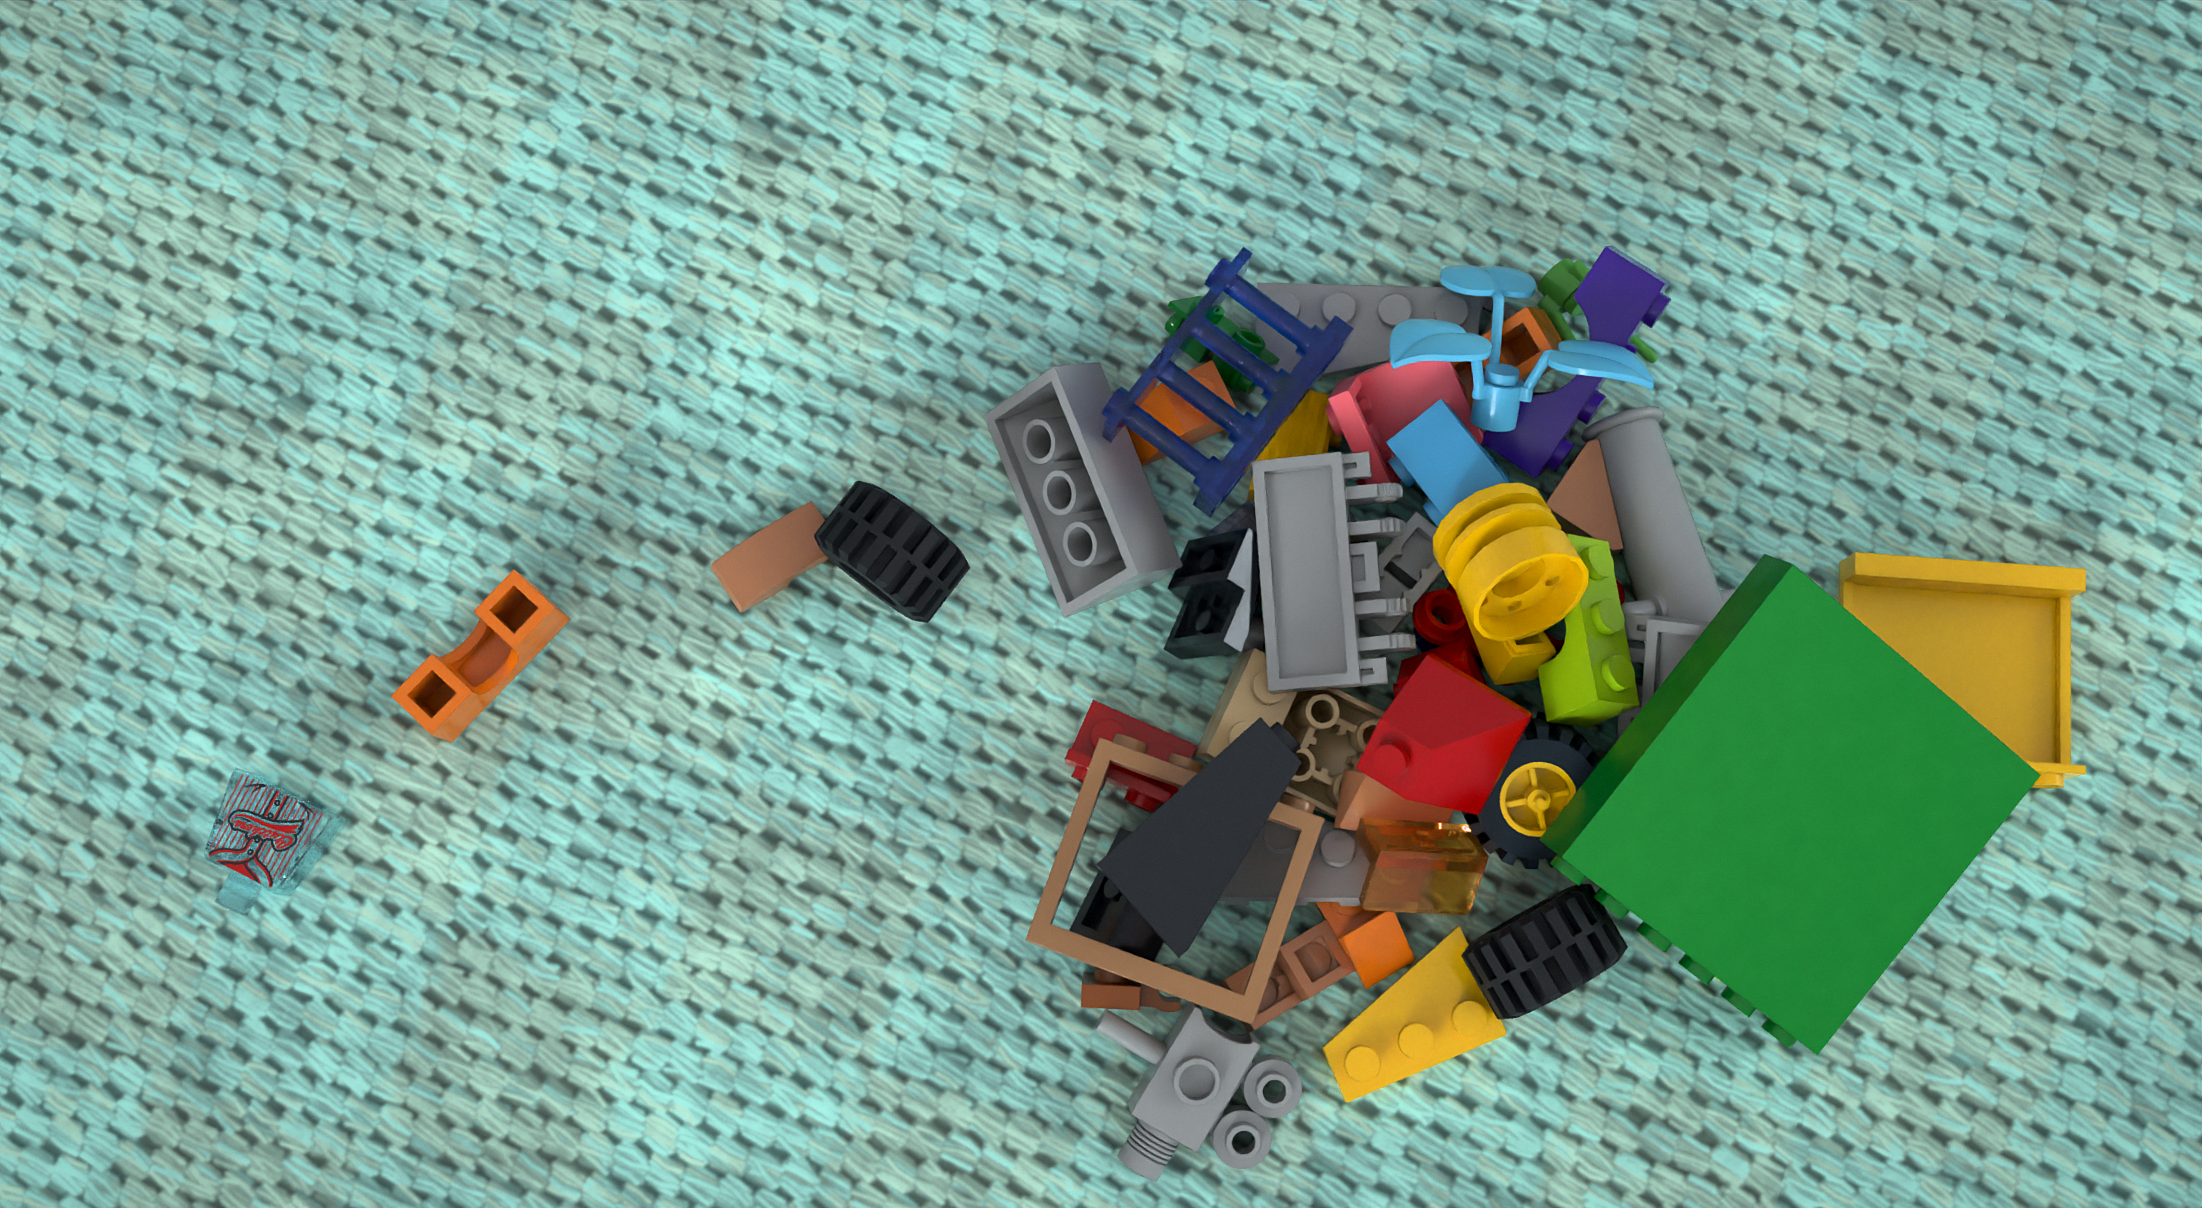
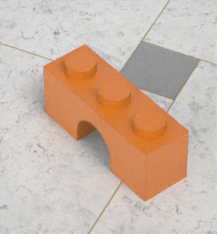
[391,570,571,743]

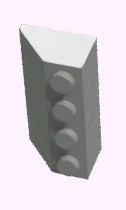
[984,362,1183,618]

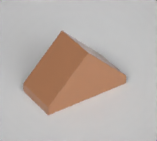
[1545,439,1624,558]

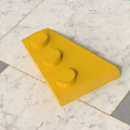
[1322,925,1507,1103]

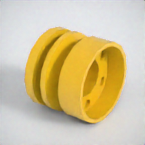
[1433,483,1589,642]

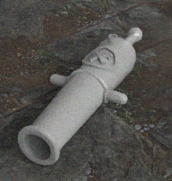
[1581,406,1735,622]

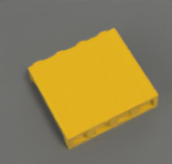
[1838,552,2086,789]

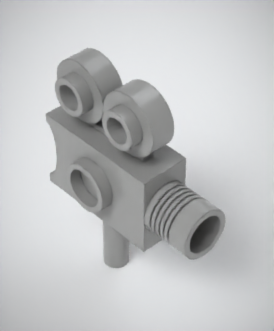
[1094,1001,1302,1181]

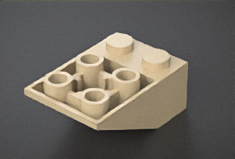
[1193,648,1384,818]

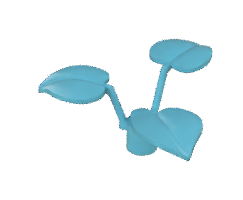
[1389,265,1654,432]

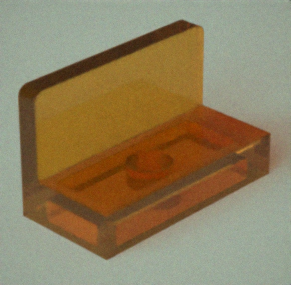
[1355,817,1489,916]

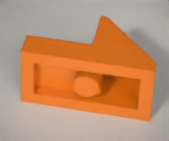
[1314,902,1415,989]

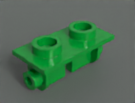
[1165,296,1280,394]

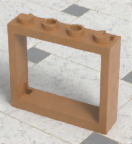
[1025,733,1325,1025]

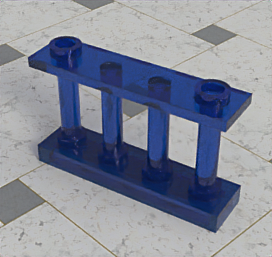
[1101,247,1354,518]

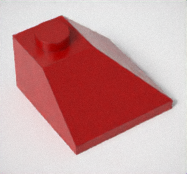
[1356,653,1533,815]

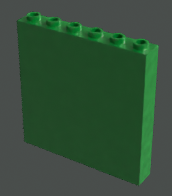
[1539,554,2041,1055]

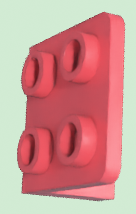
[1326,361,1484,485]

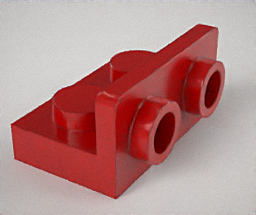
[1065,700,1197,813]

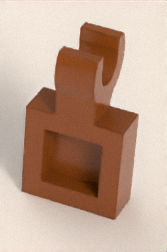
[1081,964,1183,1012]

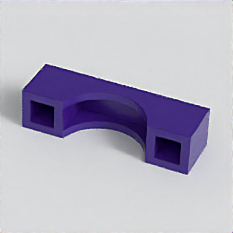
[1482,246,1671,478]

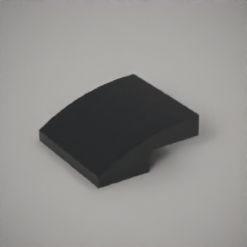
[1164,528,1259,660]

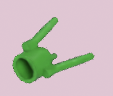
[1537,258,1658,363]

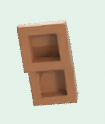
[710,501,829,613]
[1219,920,1356,1032]

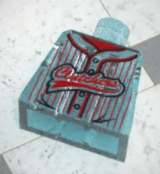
[204,767,349,916]

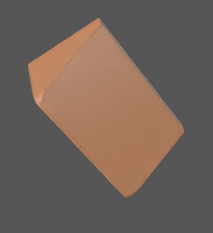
[1334,769,1454,843]

